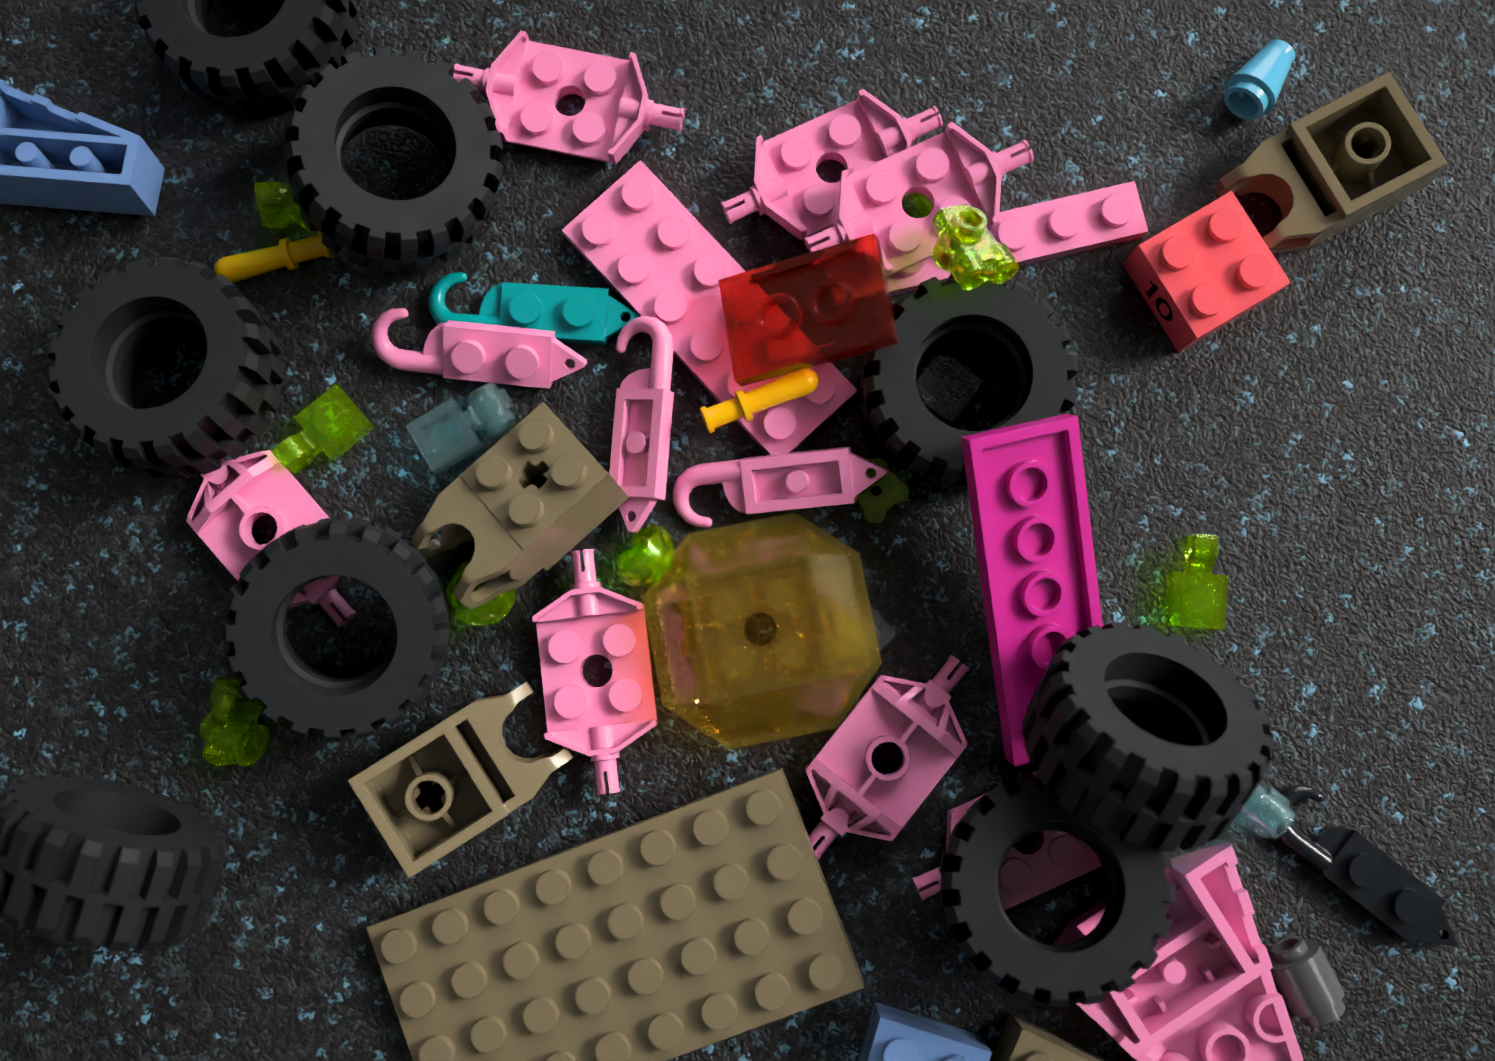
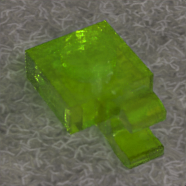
[271,383,375,474]
[1164,534,1228,630]

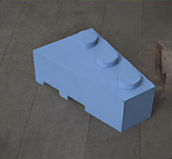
[0,79,165,216]

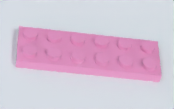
[562,160,857,455]

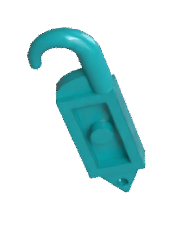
[428,272,641,346]

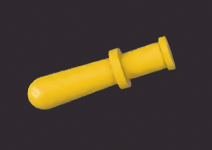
[214,232,333,283]
[700,368,819,433]

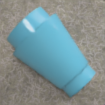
[1224,39,1295,120]

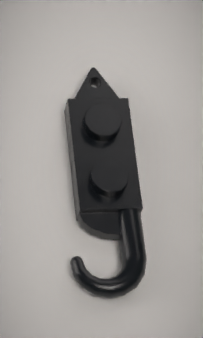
[1269,785,1457,946]

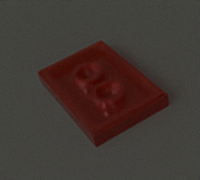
[718,233,899,387]

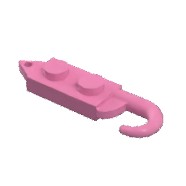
[371,308,587,389]
[609,316,674,533]
[673,446,888,528]

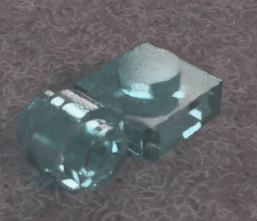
[405,383,517,474]
[1234,784,1295,839]

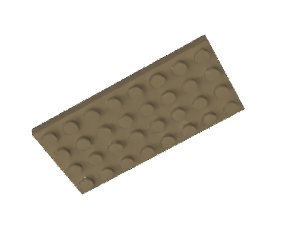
[366,768,865,1061]

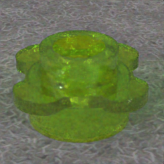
[856,459,909,523]

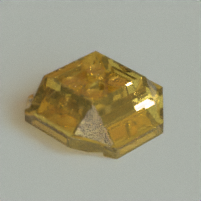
[642,512,882,749]

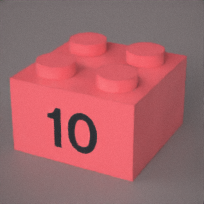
[1122,191,1291,353]

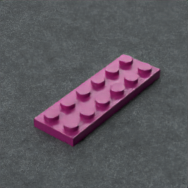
[961,413,1103,766]

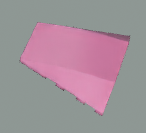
[1054,842,1304,1061]

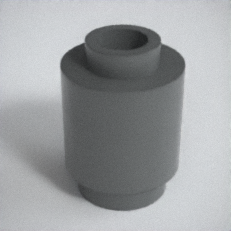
[1269,935,1346,1027]

